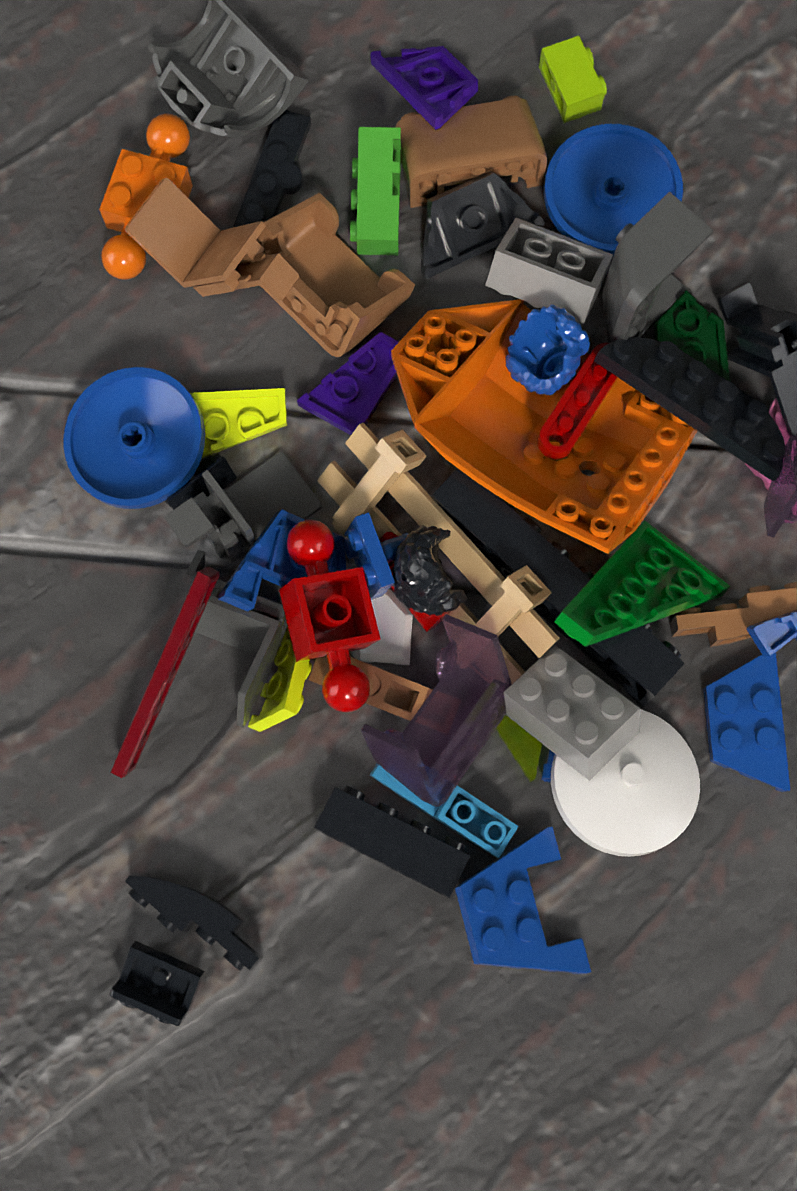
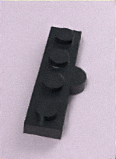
[233,110,311,227]

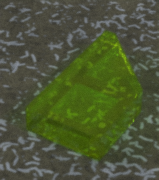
[493,716,542,782]

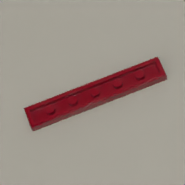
[110,567,220,778]

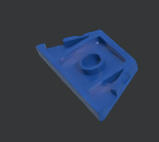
[703,652,791,792]

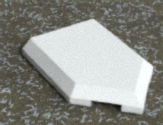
[350,567,413,665]

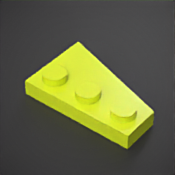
[190,388,287,459]

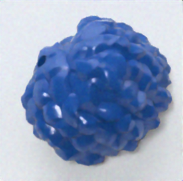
[506,304,590,395]

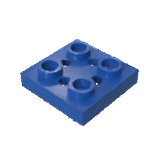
[342,512,408,600]

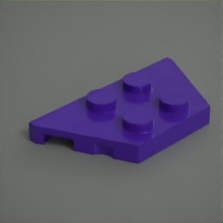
[370,46,478,130]

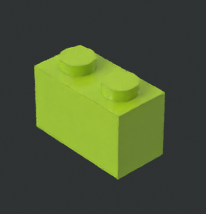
[539,36,607,123]

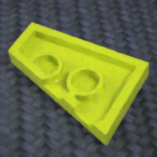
[248,627,312,732]

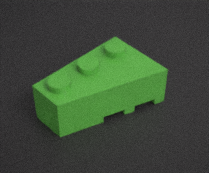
[350,127,401,256]

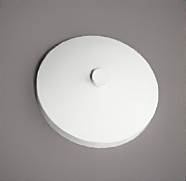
[551,709,700,857]

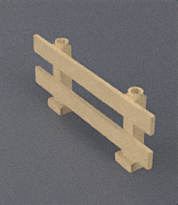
[317,423,560,690]

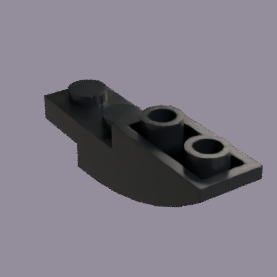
[124,876,263,971]

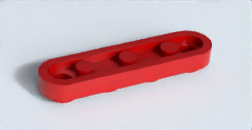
[537,343,618,459]

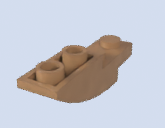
[670,582,797,647]
[307,656,460,735]

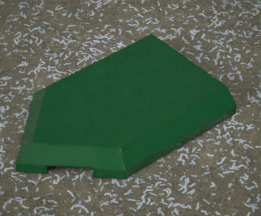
[654,290,730,381]

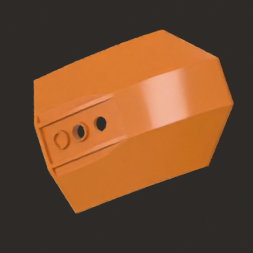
[391,299,697,554]

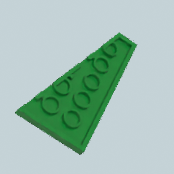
[554,520,731,647]

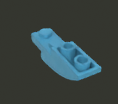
[370,744,518,858]

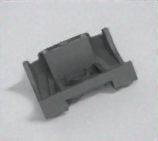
[148,0,309,139]

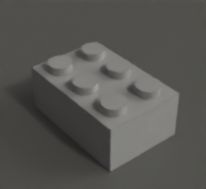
[485,218,613,324]
[504,645,640,781]

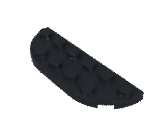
[594,337,786,482]

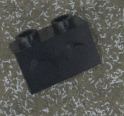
[110,941,205,1026]

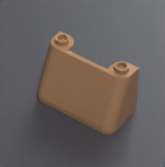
[396,96,547,208]
[256,193,415,357]

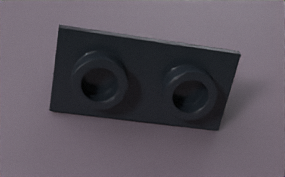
[165,452,237,510]

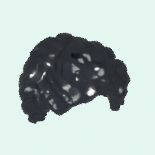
[392,525,467,616]

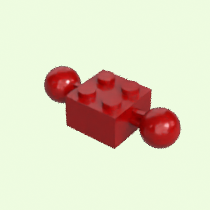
[279,520,381,712]

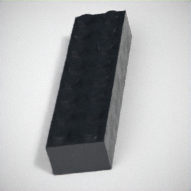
[431,468,685,707]

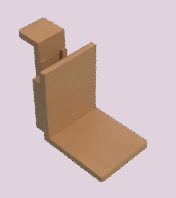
[125,178,299,301]

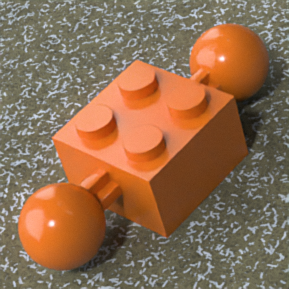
[99,113,193,280]

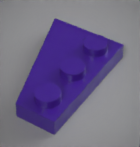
[296,332,399,435]

